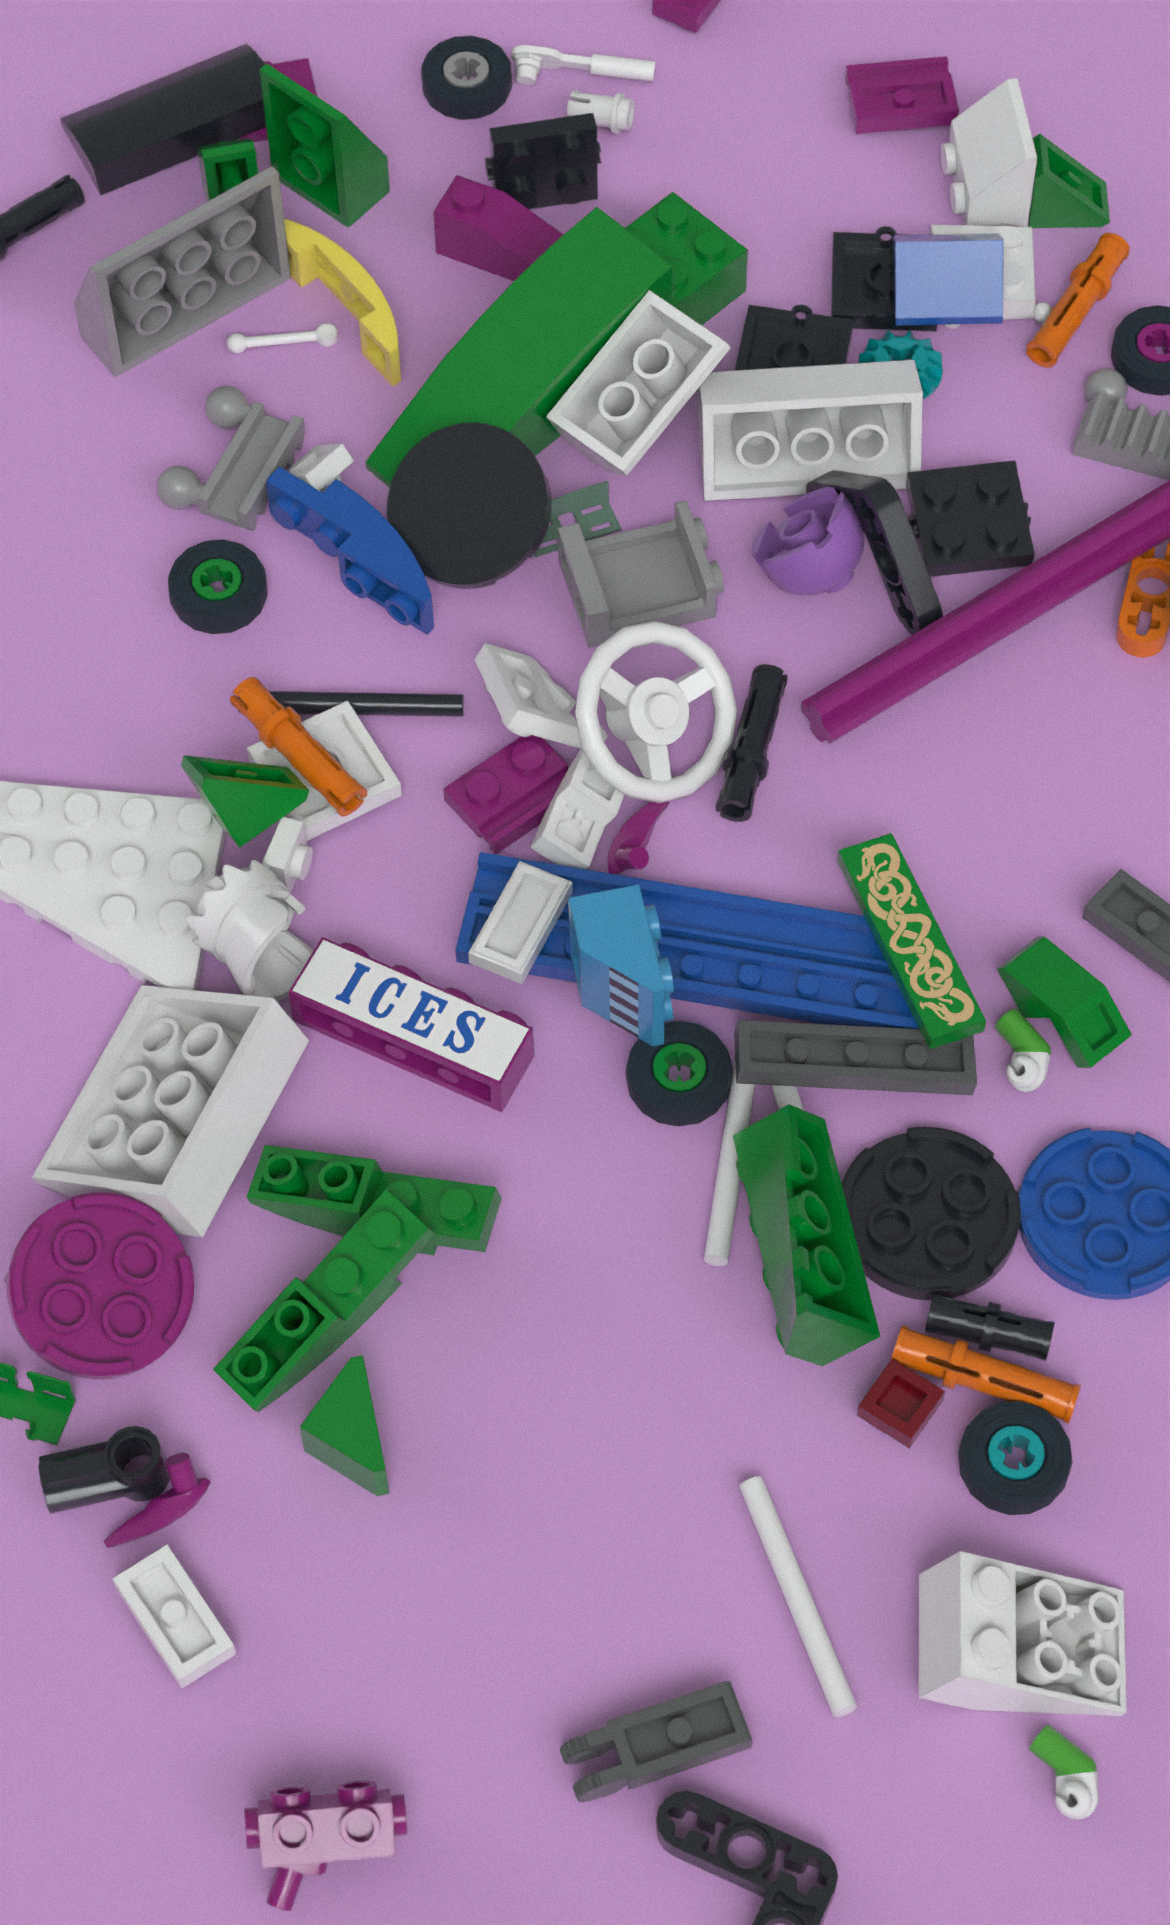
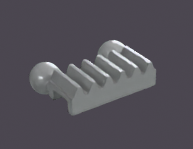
[1073,368,1170,480]
[157,386,305,532]

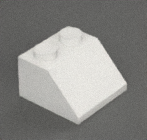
[941,78,1037,227]

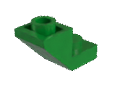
[996,936,1132,1068]

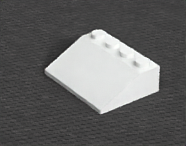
[32,985,309,1238]

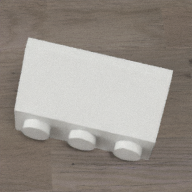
[546,290,731,476]

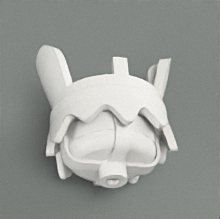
[185,860,313,1002]

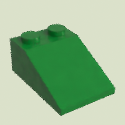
[259,63,390,228]

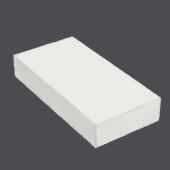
[468,861,573,984]

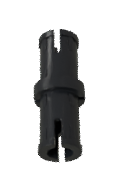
[925,1293,1055,1361]

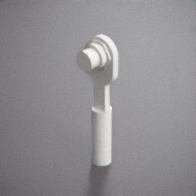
[511,45,656,85]

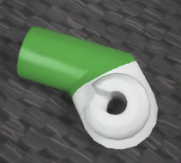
[995,1009,1051,1092]
[1029,1724,1099,1819]

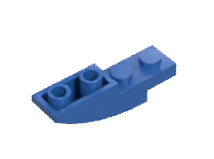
[266,467,434,635]

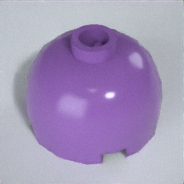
[751,487,865,596]

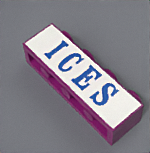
[288,937,534,1113]

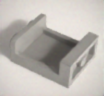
[558,500,724,648]

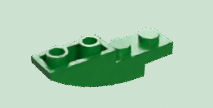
[246,1145,502,1256]
[213,1189,435,1412]

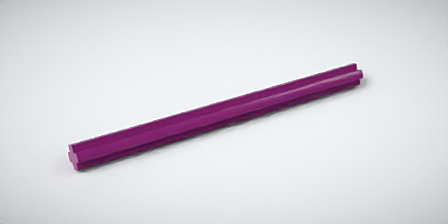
[801,480,1170,744]

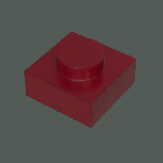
[857,1358,945,1449]

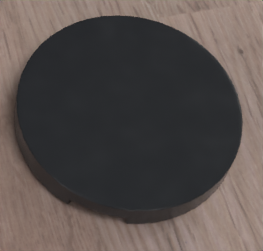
[387,423,552,589]
[841,1127,1021,1300]

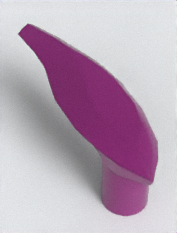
[608,801,669,875]
[103,1453,211,1548]

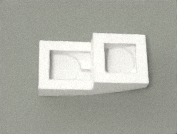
[530,748,625,869]

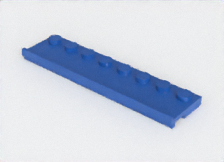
[455,852,919,1029]

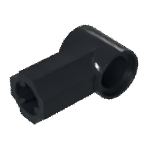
[38,1426,170,1514]

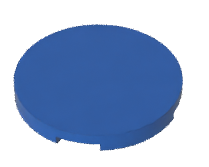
[1019,1128,1170,1300]

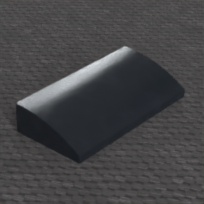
[60,44,266,196]

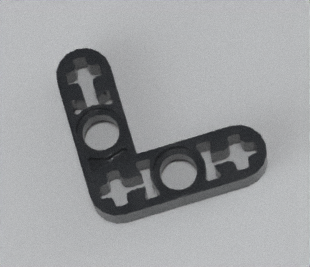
[806,470,943,635]
[656,1791,838,1925]

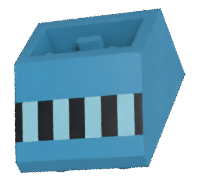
[568,884,674,1046]

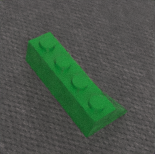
[733,1104,881,1366]

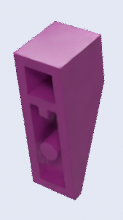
[433,175,564,281]

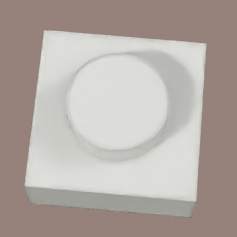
[287,443,354,493]
[262,817,313,894]

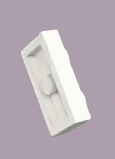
[112,1545,236,1689]

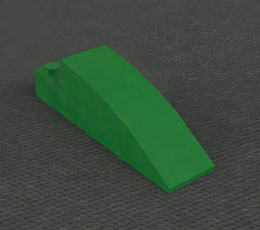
[365,192,748,488]

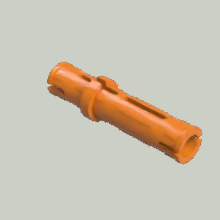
[1026,232,1130,368]
[230,677,368,817]
[890,1325,1081,1423]

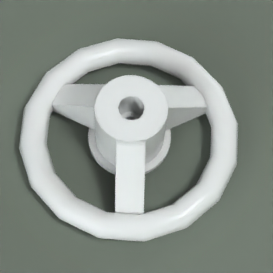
[575,620,737,803]

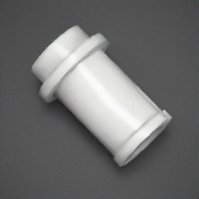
[567,90,635,134]

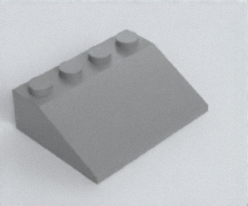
[74,166,291,377]

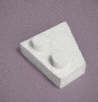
[474,643,608,749]

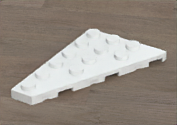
[0,781,226,991]

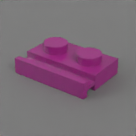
[845,56,959,134]
[443,735,568,854]

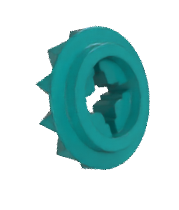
[858,330,943,399]

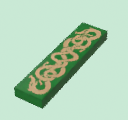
[837,833,986,1050]

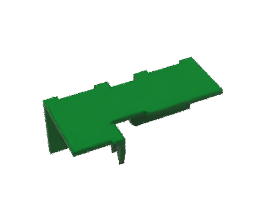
[0,1362,76,1445]

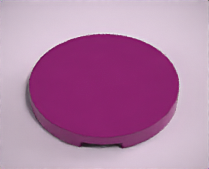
[7,1193,194,1379]

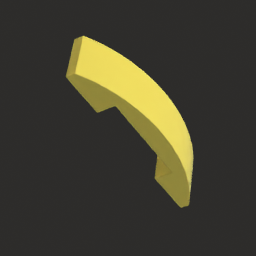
[284,219,401,386]

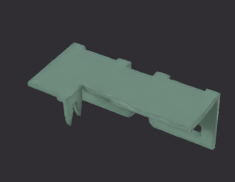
[534,480,622,557]

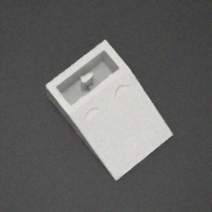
[919,1551,1127,1716]

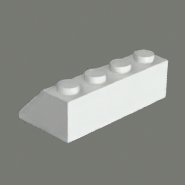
[697,360,923,501]

